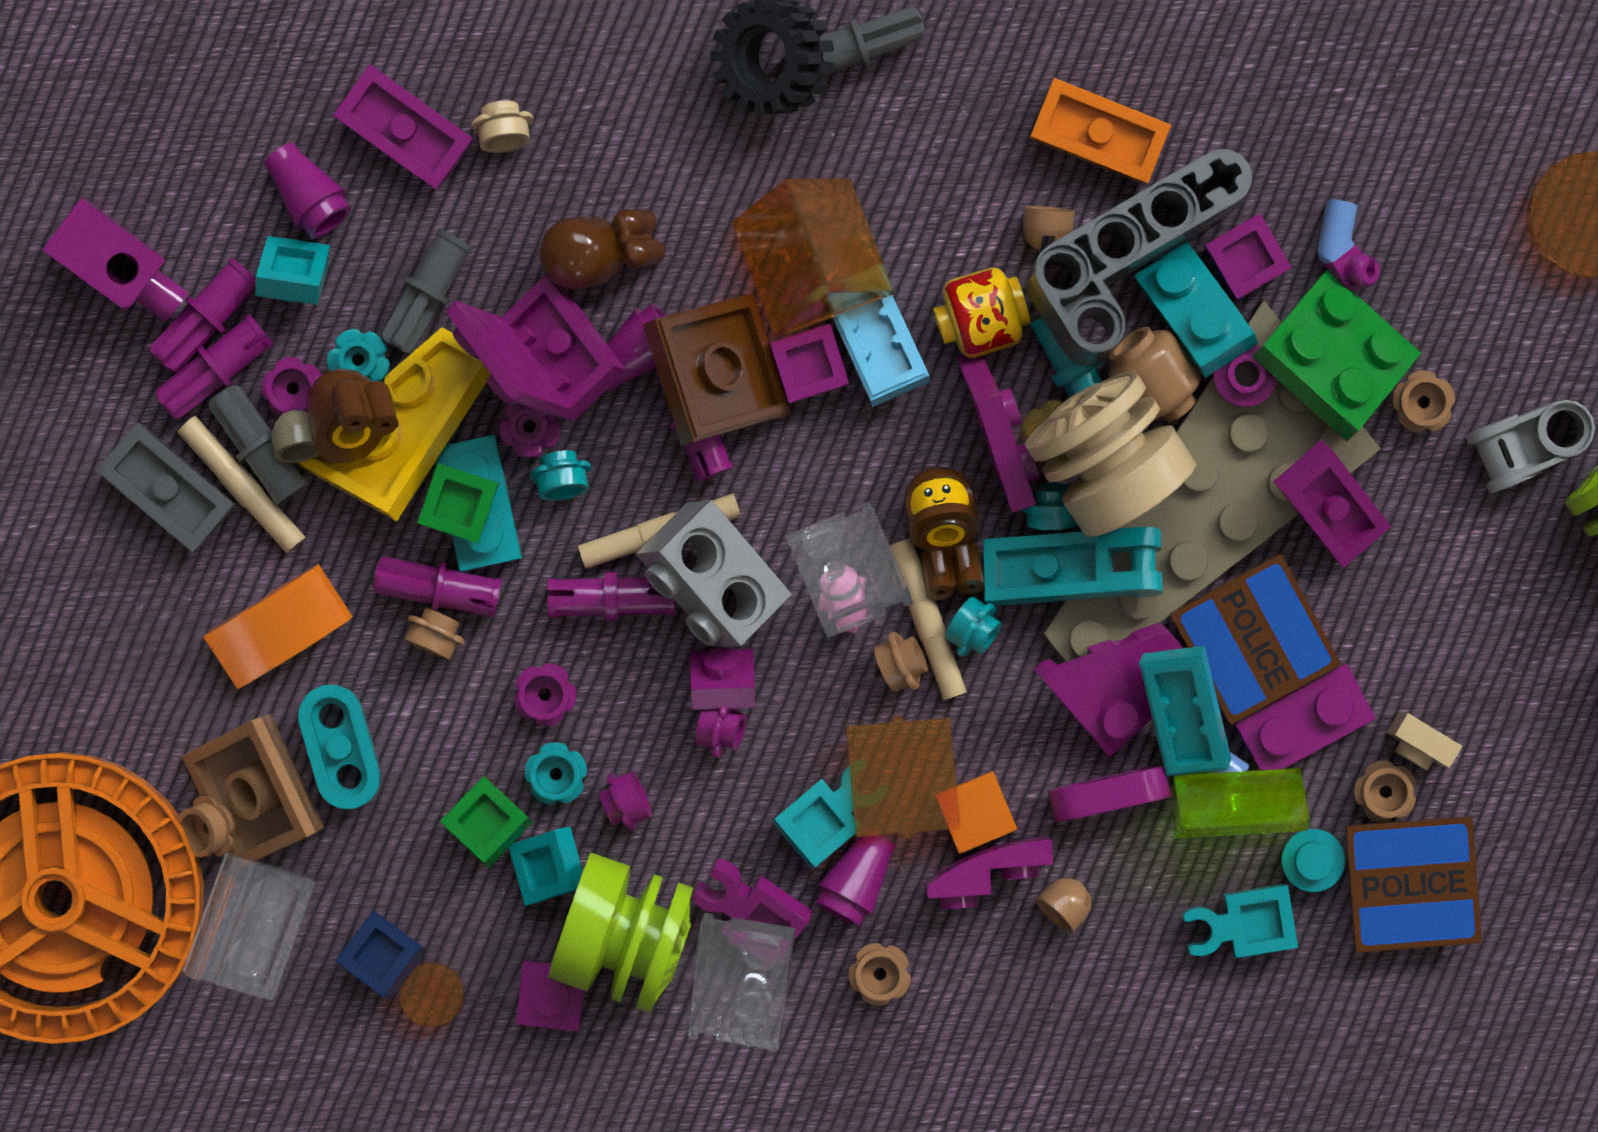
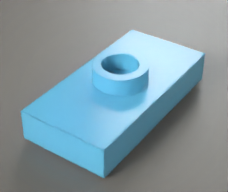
[821,266,930,407]

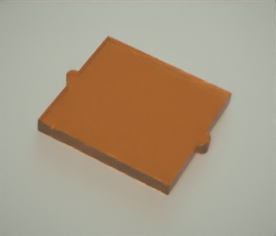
[845,716,961,840]

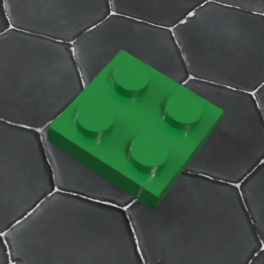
[1252,269,1421,442]

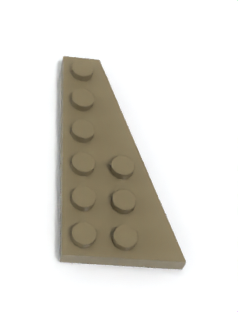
[1043,300,1381,662]

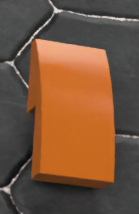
[203,564,353,689]

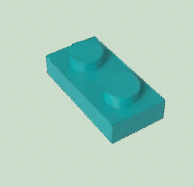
[1134,241,1258,378]
[436,435,523,572]

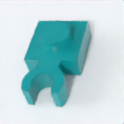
[771,759,888,870]
[1181,884,1298,958]

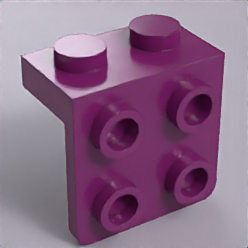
[446,275,626,422]

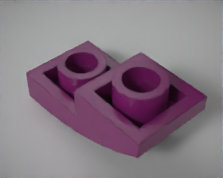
[925,836,1053,909]

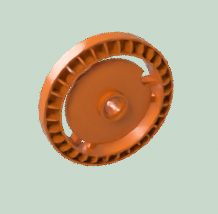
[0,752,204,1044]

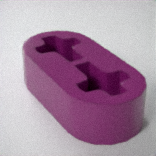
[1048,764,1172,822]

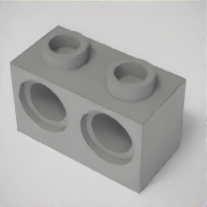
[636,500,792,648]

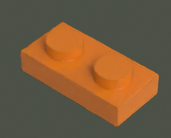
[1029,78,1171,186]

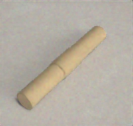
[177,416,306,554]
[578,493,741,569]
[888,538,967,700]

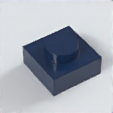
[335,910,428,1002]

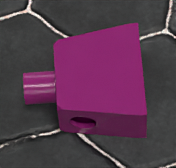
[42,196,188,323]

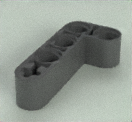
[1026,149,1252,366]

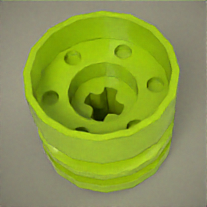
[547,852,693,1013]

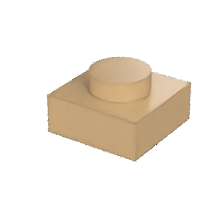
[1386,711,1462,771]

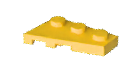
[296,327,491,522]

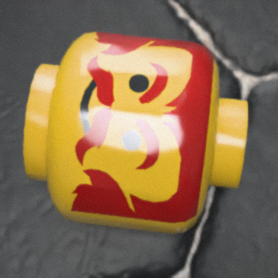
[933,267,1031,358]

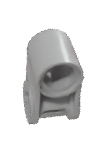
[1465,400,1595,494]

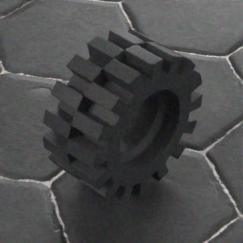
[711,0,834,115]

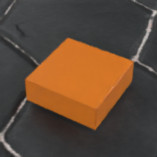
[934,770,1018,854]

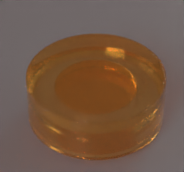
[400,962,464,1027]

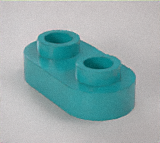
[298,684,382,809]

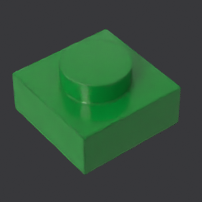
[417,462,500,544]
[440,776,532,868]

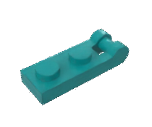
[983,527,1163,606]

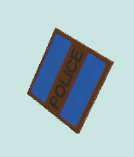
[1170,553,1342,725]
[1345,816,1482,953]

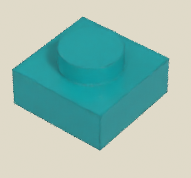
[255,236,330,305]
[509,826,583,906]

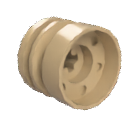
[1024,370,1197,537]

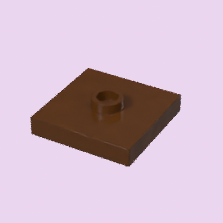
[643,293,791,446]

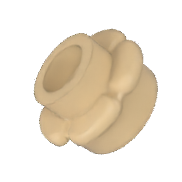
[471,100,534,153]

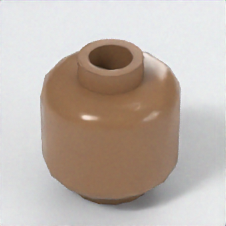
[1107,327,1201,422]

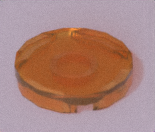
[1526,151,1598,278]

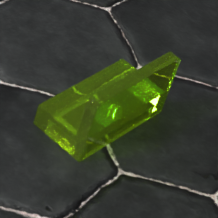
[1173,768,1310,838]

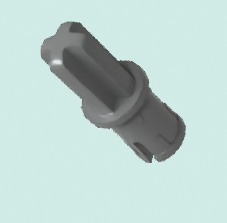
[819,7,926,78]
[381,228,473,353]
[209,384,310,506]

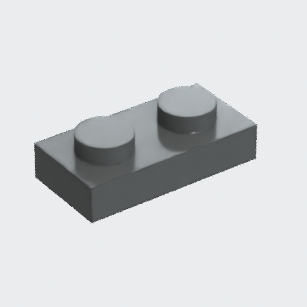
[96,422,236,553]

